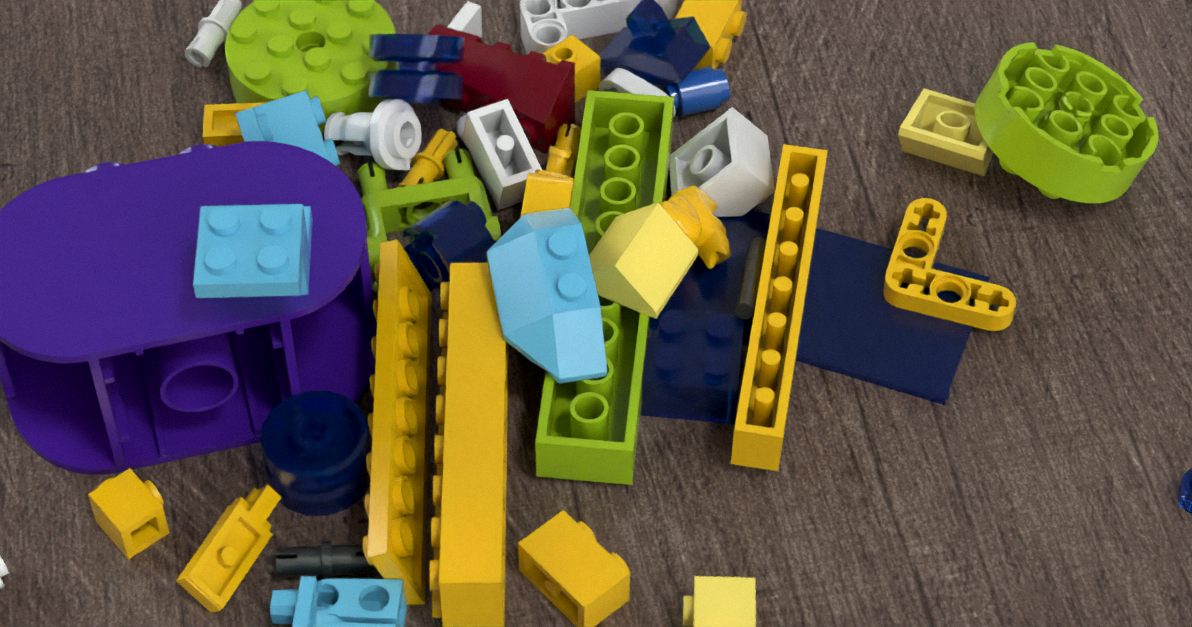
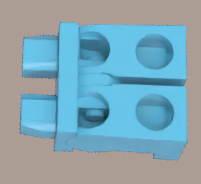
[270,576,407,627]

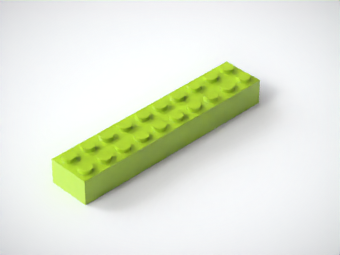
[535,90,674,485]

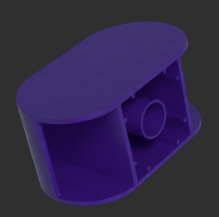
[0,141,377,475]

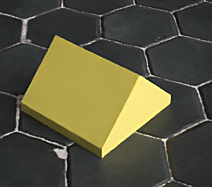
[898,88,993,177]
[589,202,698,319]

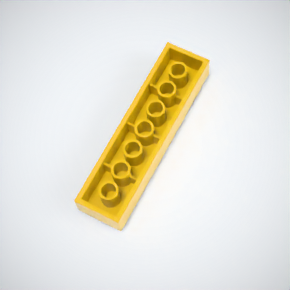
[430,263,509,627]

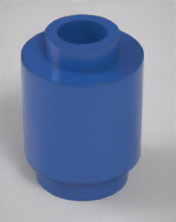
[663,66,730,117]

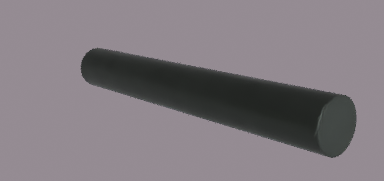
[735,237,766,320]

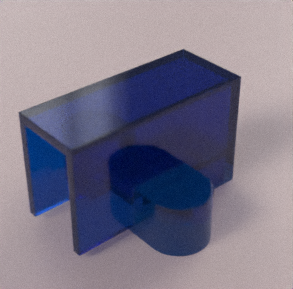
[599,0,711,85]

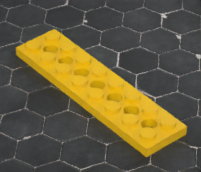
[363,239,432,605]

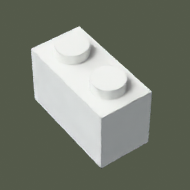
[463,99,542,210]

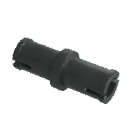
[276,540,377,580]

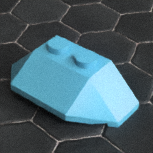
[487,208,607,383]

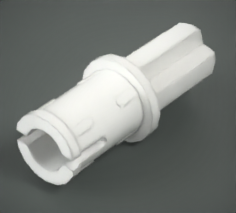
[185,0,242,68]

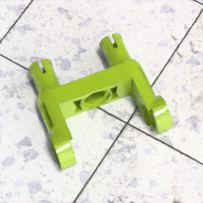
[357,149,502,277]

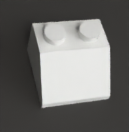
[669,107,775,217]

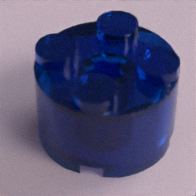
[403,200,497,291]

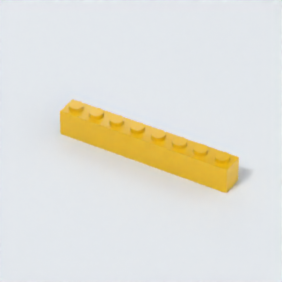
[731,144,828,471]

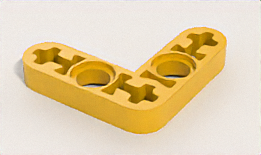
[883,198,1016,331]

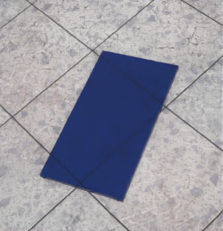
[657,209,990,405]

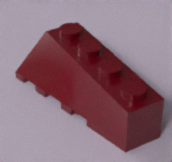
[406,25,575,154]

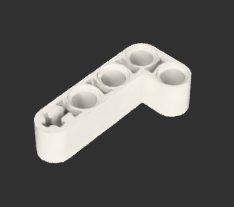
[520,0,677,55]

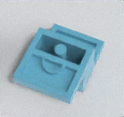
[235,90,340,166]
[193,204,312,298]

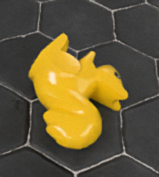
[660,185,731,269]

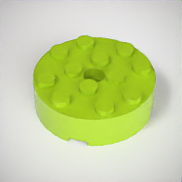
[225,0,399,137]
[975,42,1159,203]

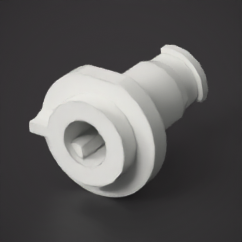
[324,99,422,170]

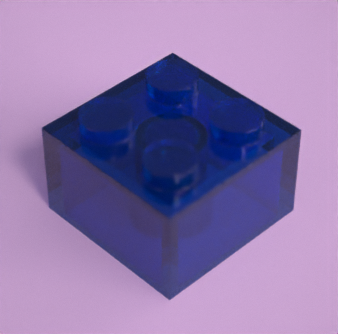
[641,308,744,424]

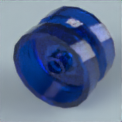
[368,34,464,103]
[261,391,371,516]

